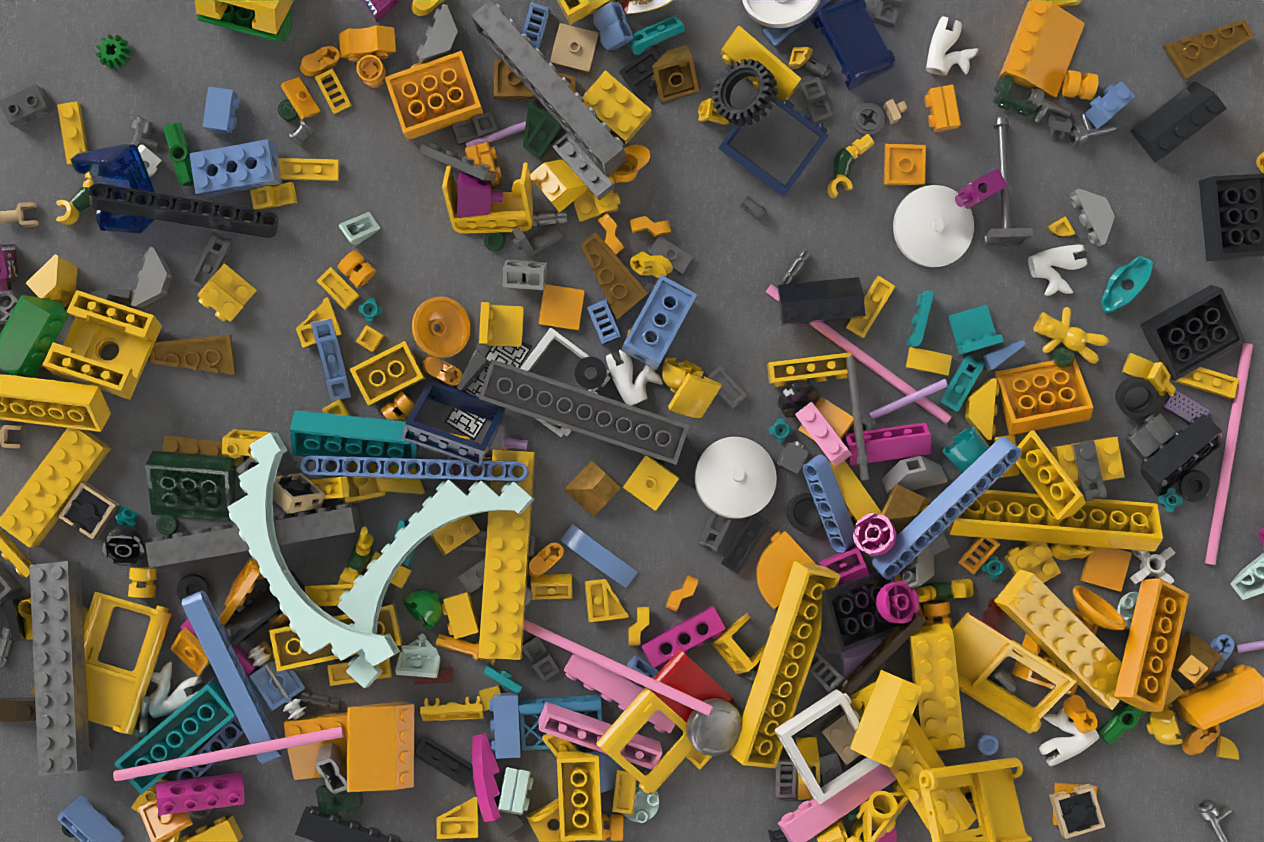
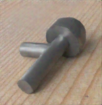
[1024,88,1071,124]
[1068,114,1116,147]
[125,116,159,162]
[133,697,152,737]
[1197,799,1232,842]

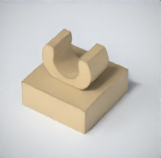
[882,99,907,125]

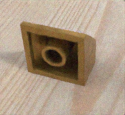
[652,45,699,102]
[564,460,621,517]
[881,484,931,535]
[1173,630,1224,688]

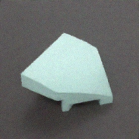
[395,633,440,678]

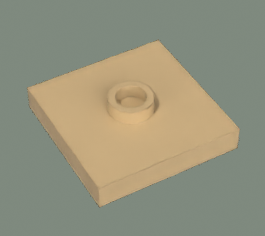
[550,23,599,73]

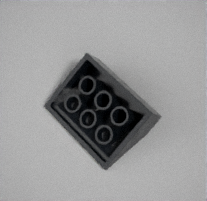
[1199,174,1264,262]
[1140,285,1245,381]
[821,572,901,653]

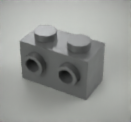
[0,84,53,128]
[775,441,810,474]

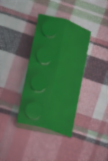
[198,3,293,42]
[0,295,69,378]

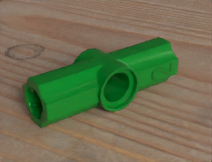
[163,122,194,187]
[1097,703,1147,746]

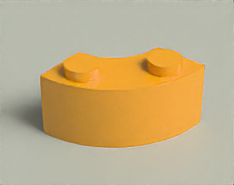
[339,25,396,62]

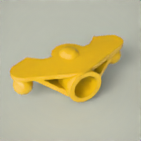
[846,781,910,842]

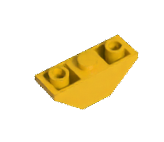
[965,379,999,440]
[796,737,820,800]

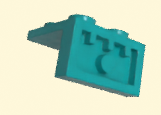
[948,305,1003,355]

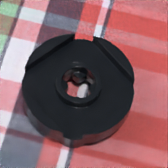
[778,380,819,418]

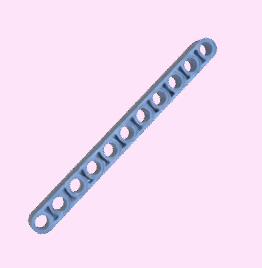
[301,456,529,482]

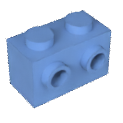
[1084,81,1135,129]
[203,87,240,134]

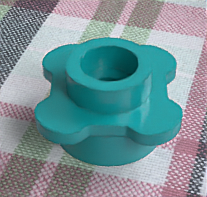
[358,298,383,322]
[768,418,793,442]
[1158,488,1183,512]
[115,506,138,526]
[981,555,1006,580]

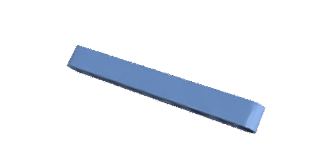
[872,437,1021,579]
[182,591,283,764]

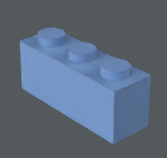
[489,692,522,759]
[57,795,125,842]

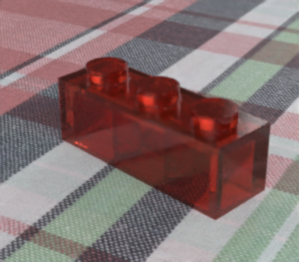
[982,597,1004,629]
[414,668,454,685]

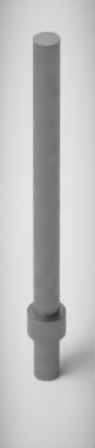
[846,356,869,480]

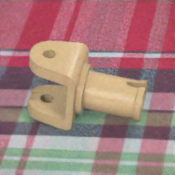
[0,202,39,228]
[0,425,22,448]

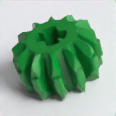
[95,34,132,70]

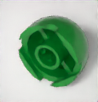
[402,589,442,630]

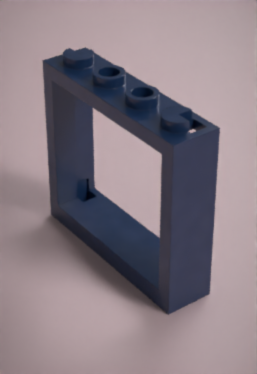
[719,92,829,196]
[402,380,506,467]

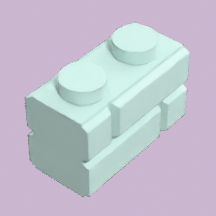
[498,767,533,815]

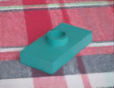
[483,664,523,694]

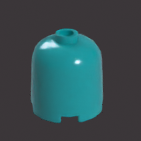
[942,426,990,474]

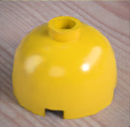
[662,357,704,393]
[1146,703,1183,745]

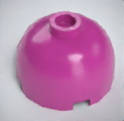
[853,513,897,556]
[876,581,919,624]

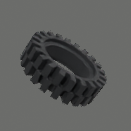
[712,59,778,126]

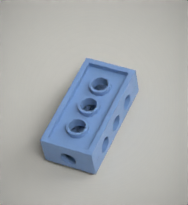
[190,139,282,197]
[621,275,697,370]

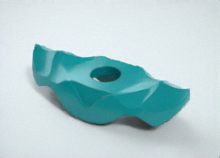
[1101,256,1153,314]

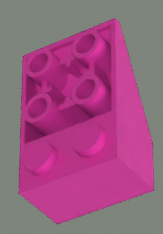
[817,546,869,586]

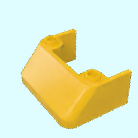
[442,163,533,234]

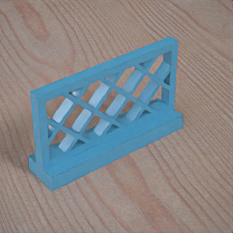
[518,695,602,751]

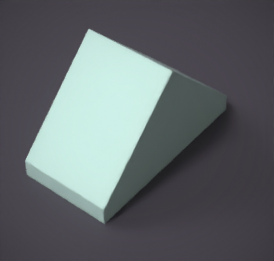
[339,212,380,246]

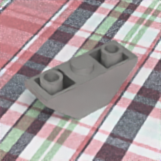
[416,4,458,65]
[1070,189,1115,248]
[131,247,173,308]
[882,456,947,496]
[902,546,934,589]

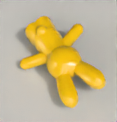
[1033,307,1109,364]

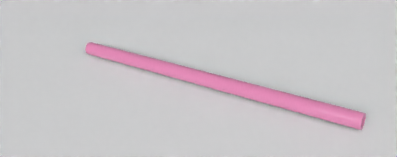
[766,284,952,424]
[1205,343,1253,565]
[524,619,713,716]
[113,727,344,781]

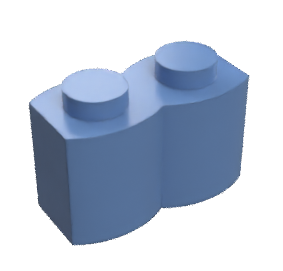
[593,1,633,51]

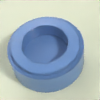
[977,734,999,755]

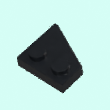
[619,48,660,103]
[663,436,699,490]

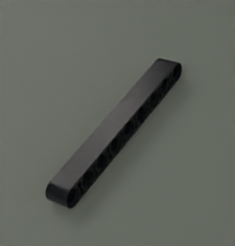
[89,183,278,238]

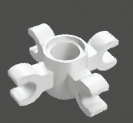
[1130,547,1175,584]

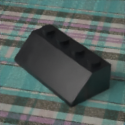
[1130,81,1227,163]
[777,277,866,326]
[1141,414,1222,497]
[224,571,305,646]

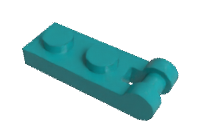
[627,14,685,55]
[906,290,934,348]
[939,353,985,412]

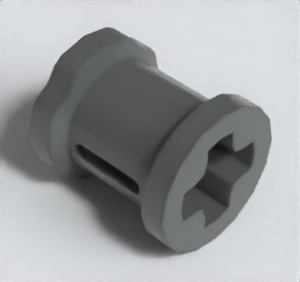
[288,120,315,147]

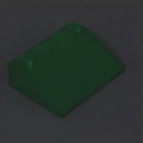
[145,451,236,521]

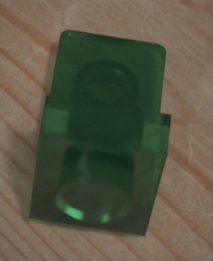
[993,75,1037,116]

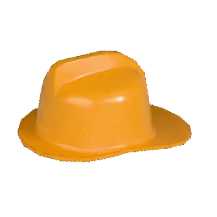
[612,144,650,183]

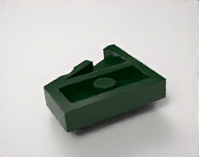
[523,102,561,158]

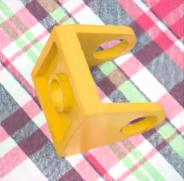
[711,613,766,674]
[526,798,576,842]

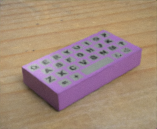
[1162,391,1210,423]

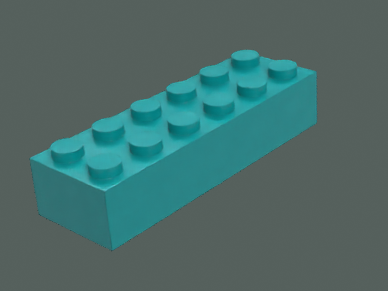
[290,410,419,468]
[114,678,236,795]

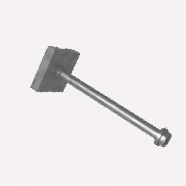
[982,117,1033,247]

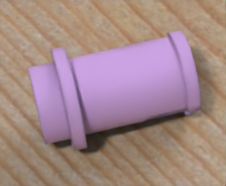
[502,436,528,452]

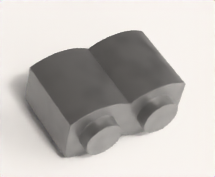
[1125,413,1176,459]
[316,743,347,794]

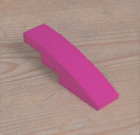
[472,733,501,822]

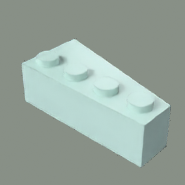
[1230,553,1264,600]

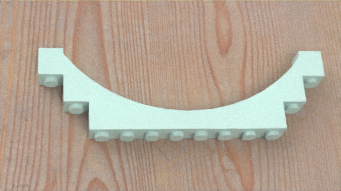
[227,432,400,667]
[337,480,534,688]

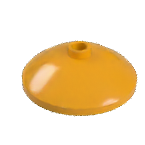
[412,296,470,358]
[1073,585,1127,630]

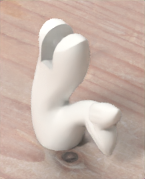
[926,16,978,76]
[1028,244,1087,296]
[606,349,663,406]
[148,662,203,718]
[1039,708,1099,766]

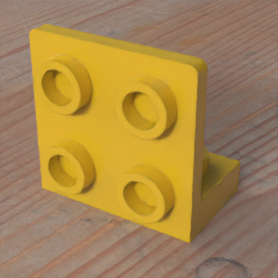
[479,302,524,347]
[430,516,480,557]

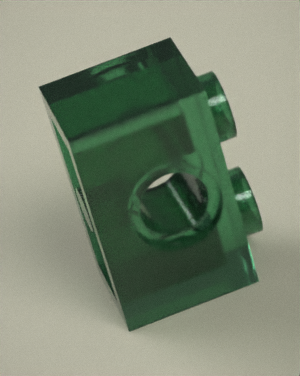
[316,785,364,815]

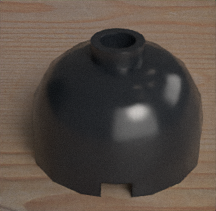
[102,525,146,566]

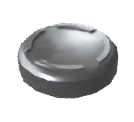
[686,698,742,756]

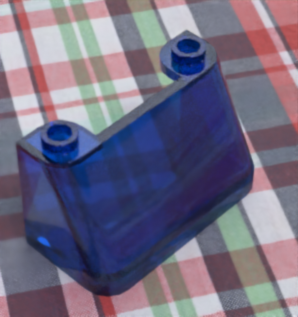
[811,0,895,91]
[70,144,161,234]

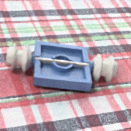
[248,645,306,720]

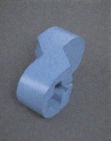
[1209,634,1234,674]

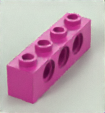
[641,605,726,668]
[156,772,244,816]

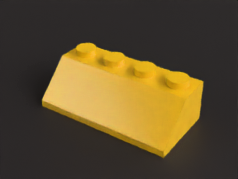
[720,26,801,105]
[1015,430,1085,520]
[850,670,923,768]
[557,751,603,841]

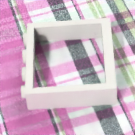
[520,328,611,437]
[774,689,881,804]

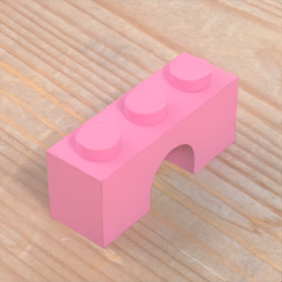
[795,402,852,467]

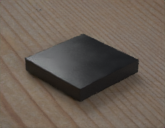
[4,599,26,642]

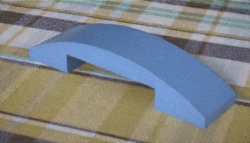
[311,318,351,402]
[561,524,638,588]

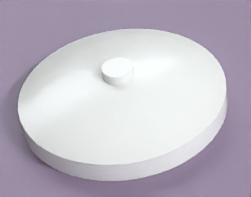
[742,0,821,28]
[893,185,974,267]
[695,437,777,519]

